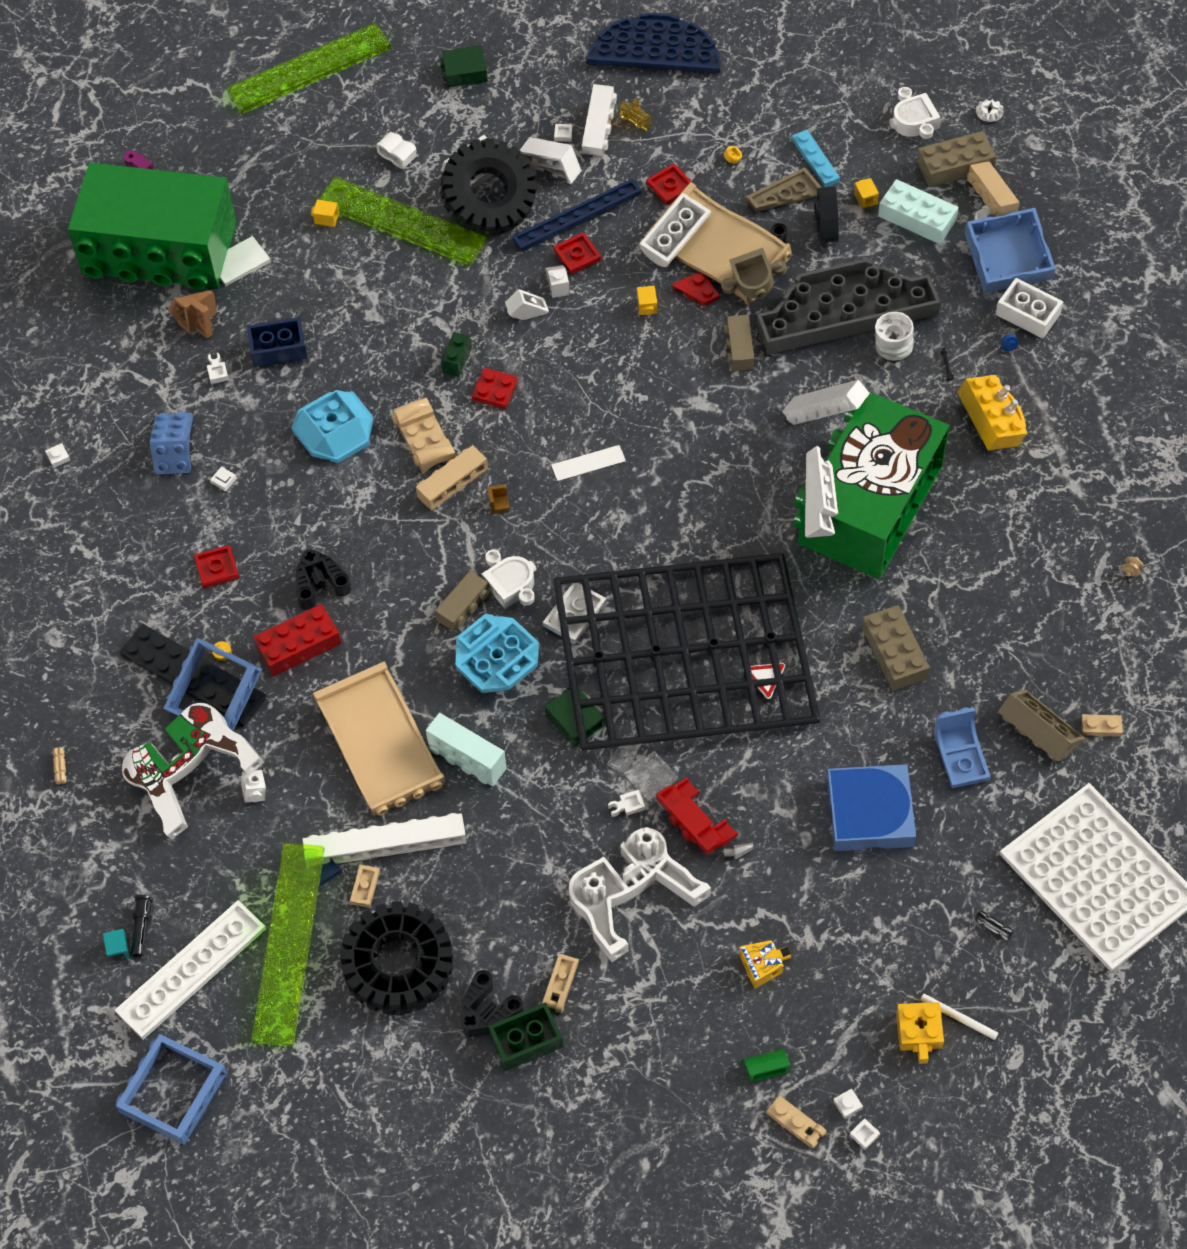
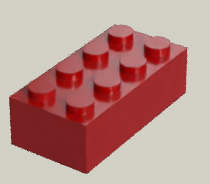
[253,604,341,677]

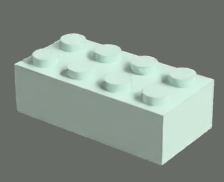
[878,179,959,244]
[426,713,506,786]

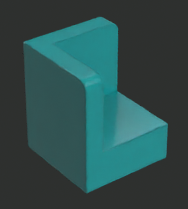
[103,929,130,959]

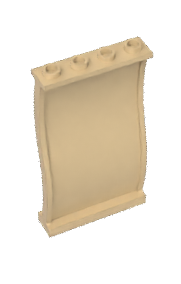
[647,182,792,305]
[313,662,445,817]

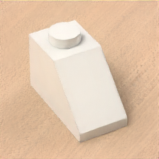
[545,265,569,298]
[505,289,549,320]

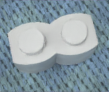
[377,132,417,169]

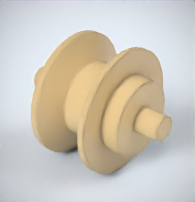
[1122,557,1144,577]

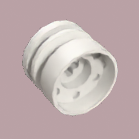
[875,312,914,361]

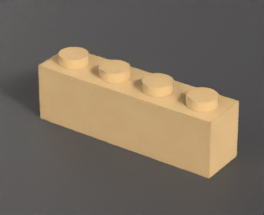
[967,161,1020,217]
[416,445,488,511]

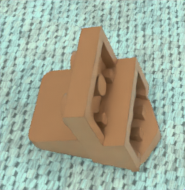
[168,290,217,338]

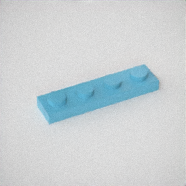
[792,130,840,187]

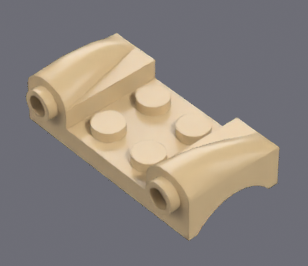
[391,398,456,474]

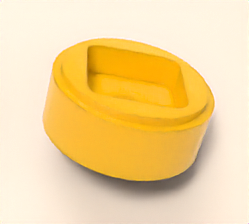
[724,146,742,164]
[212,641,232,661]

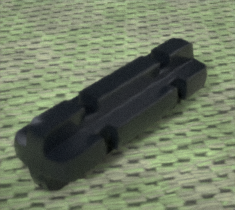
[975,910,1014,940]

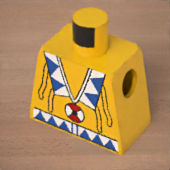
[739,941,791,989]

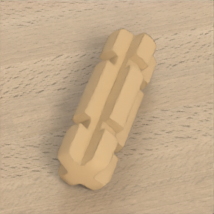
[53,747,66,785]

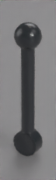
[941,348,954,381]

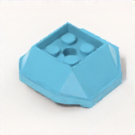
[291,390,373,463]
[455,614,539,693]

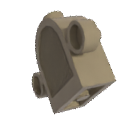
[721,248,787,299]

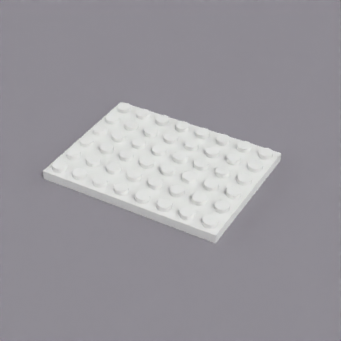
[999,783,1187,972]

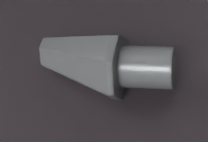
[724,842,753,859]

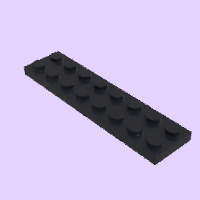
[120,624,267,727]

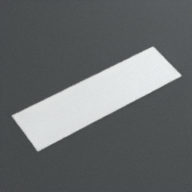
[551,445,626,481]

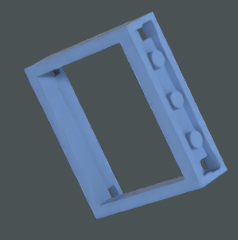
[163,638,262,731]
[116,1034,227,1145]

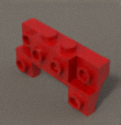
[656,777,738,856]

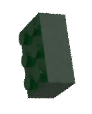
[488,1002,563,1071]

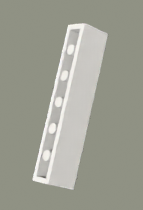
[782,380,870,425]

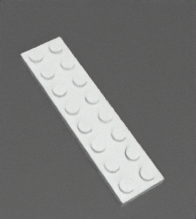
[115,900,266,1040]

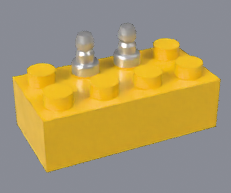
[957,375,1027,451]

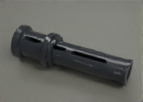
[130,895,153,958]

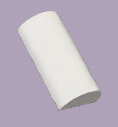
[640,193,711,267]

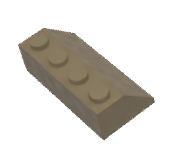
[998,689,1085,761]

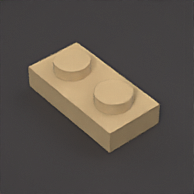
[1081,714,1123,736]
[350,865,380,908]

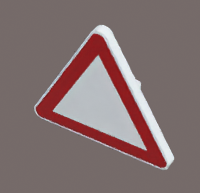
[743,663,785,699]

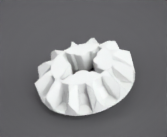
[976,99,1003,122]

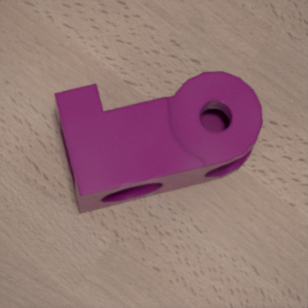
[124,150,154,170]

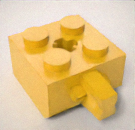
[896,1002,944,1064]

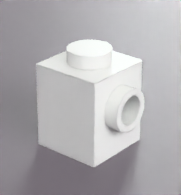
[241,770,266,803]

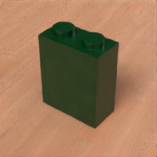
[439,45,488,88]
[545,687,605,747]

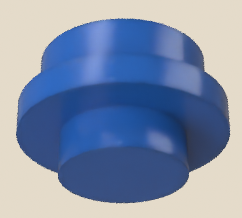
[1001,334,1019,351]

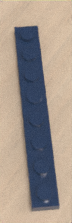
[512,178,642,252]

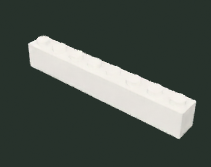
[303,813,466,867]

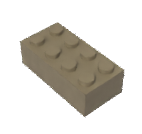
[917,131,996,187]
[862,605,930,691]

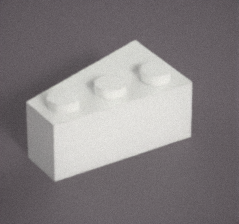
[520,137,582,184]

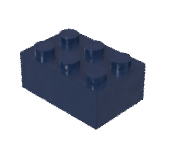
[247,317,307,367]

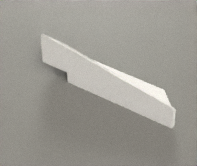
[805,446,838,538]

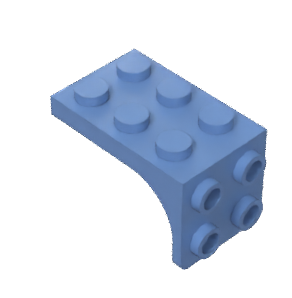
[150,412,193,475]
[933,707,991,789]

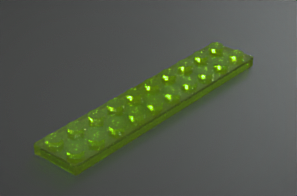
[226,22,391,114]
[319,177,487,266]
[251,842,325,1047]

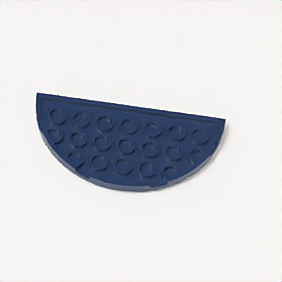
[586,13,721,73]

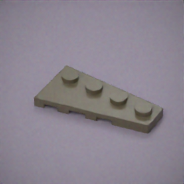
[746,167,821,212]

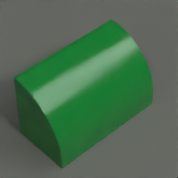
[742,1048,790,1083]

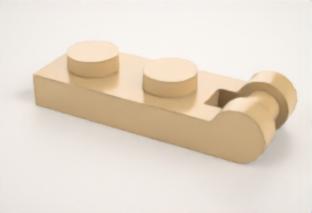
[542,954,579,1014]
[766,1095,827,1148]

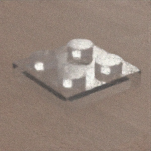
[624,751,680,804]

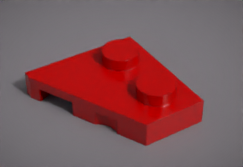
[672,272,720,306]

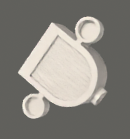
[890,87,940,139]
[482,550,537,609]

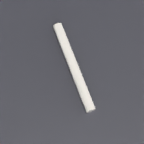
[920,994,998,1040]

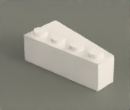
[582,84,617,156]

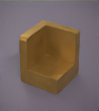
[488,484,510,514]

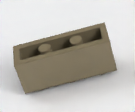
[724,315,754,371]
[435,571,489,632]

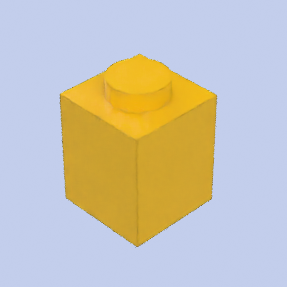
[854,178,879,209]
[311,200,339,227]
[637,286,657,315]

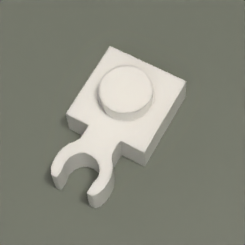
[207,353,229,384]
[608,790,645,817]

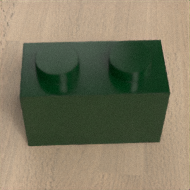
[441,332,472,377]

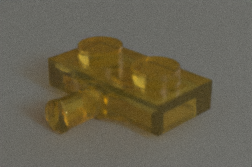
[620,98,651,131]

